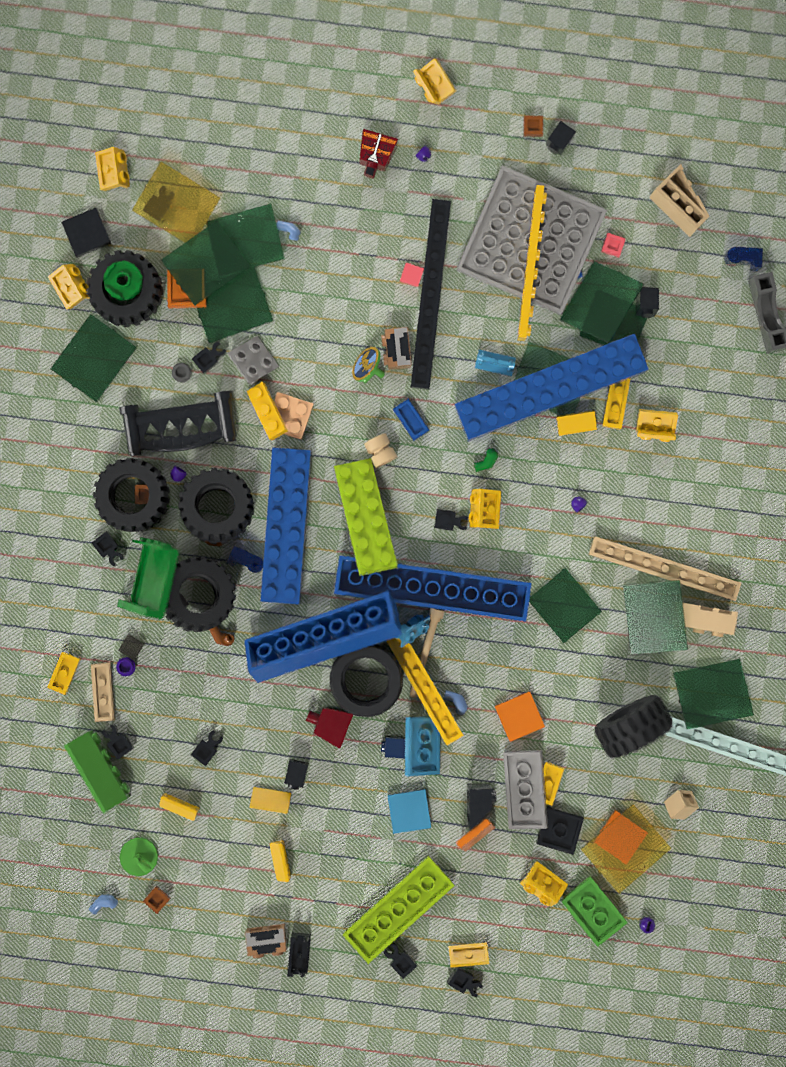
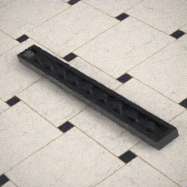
[410,199,451,390]

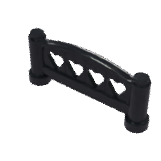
[119,391,237,456]

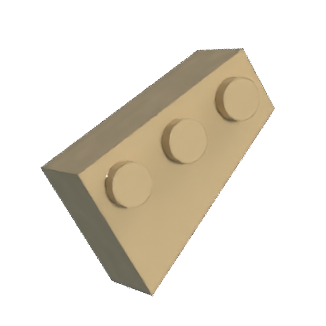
[649,164,710,237]
[669,601,738,637]

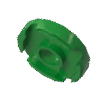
[104,261,143,300]

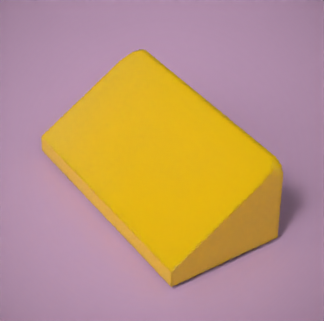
[250,787,291,814]
[159,793,200,821]
[270,840,291,882]

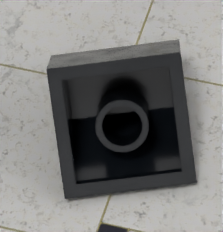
[467,783,496,829]

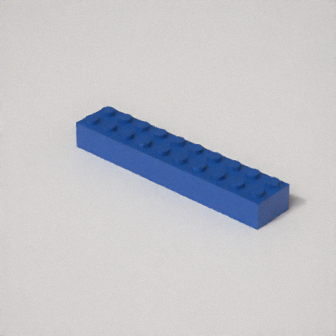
[454,334,649,442]
[334,555,532,622]

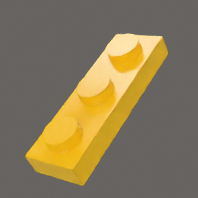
[602,378,631,430]
[246,382,288,441]

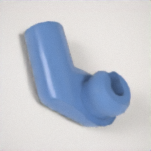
[276,220,301,241]
[443,690,468,715]
[88,895,118,915]

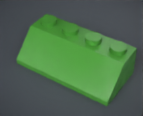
[64,730,131,814]

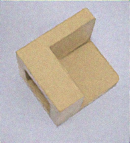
[664,790,699,820]

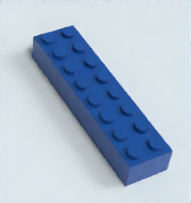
[260,447,312,604]
[244,591,402,683]

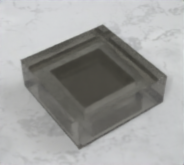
[118,634,145,661]

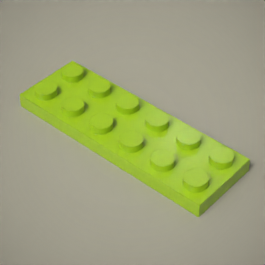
[334,458,398,576]
[342,855,455,964]

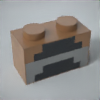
[381,327,411,370]
[245,924,288,958]

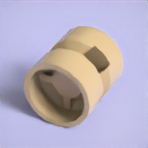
[364,433,398,468]

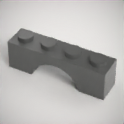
[748,272,786,354]

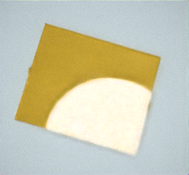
[132,162,221,247]
[581,804,672,894]

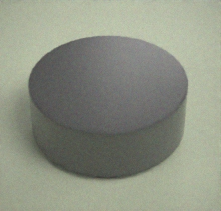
[172,363,192,383]

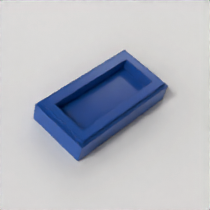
[393,399,430,441]

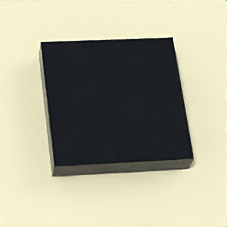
[61,207,112,258]
[536,806,584,855]

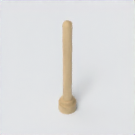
[410,608,445,698]

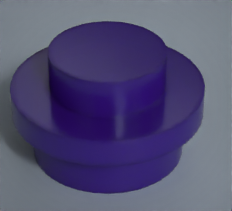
[116,657,136,677]

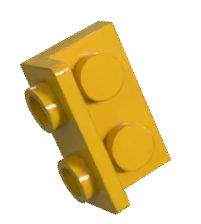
[95,147,130,191]
[48,264,90,310]
[469,489,501,529]
[520,861,568,906]

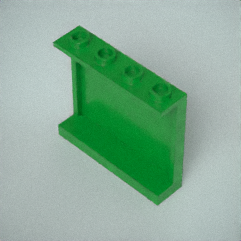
[117,537,179,620]

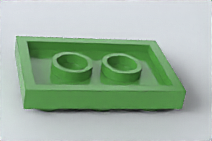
[560,876,628,947]

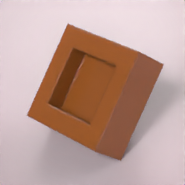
[523,116,543,137]
[135,485,149,504]
[143,885,171,914]

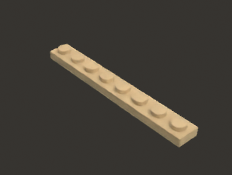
[588,536,741,601]

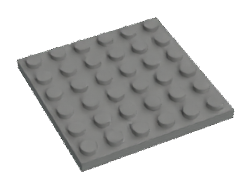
[456,166,607,315]

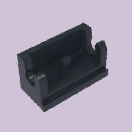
[287,932,311,977]

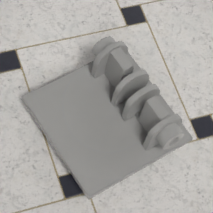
[227,336,279,385]

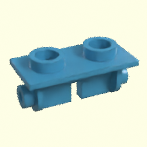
[475,350,516,377]
[395,615,430,647]

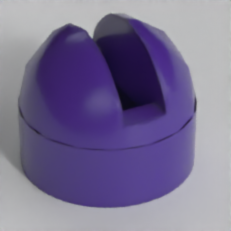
[415,145,431,162]
[170,465,187,482]
[571,496,588,513]
[639,917,655,934]

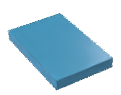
[405,716,440,776]

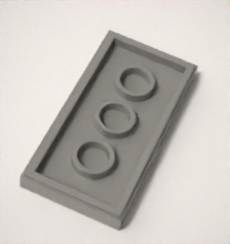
[503,750,548,829]

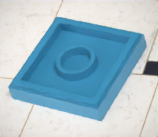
[387,789,431,834]

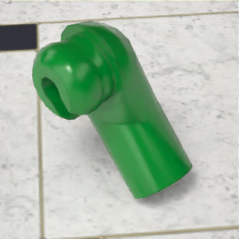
[474,448,498,472]

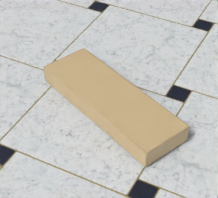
[91,662,115,722]

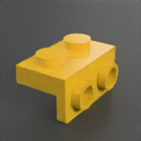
[413,58,456,105]
[636,409,678,442]

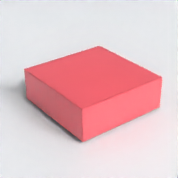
[601,233,626,258]
[400,263,424,288]

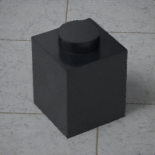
[546,121,576,155]
[636,287,659,318]
[284,759,309,790]

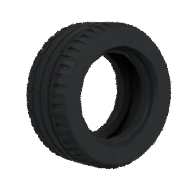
[329,644,403,717]

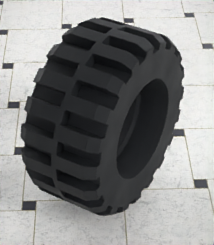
[86,250,163,327]
[93,458,170,532]
[178,467,254,544]
[165,556,236,632]
[594,695,673,759]

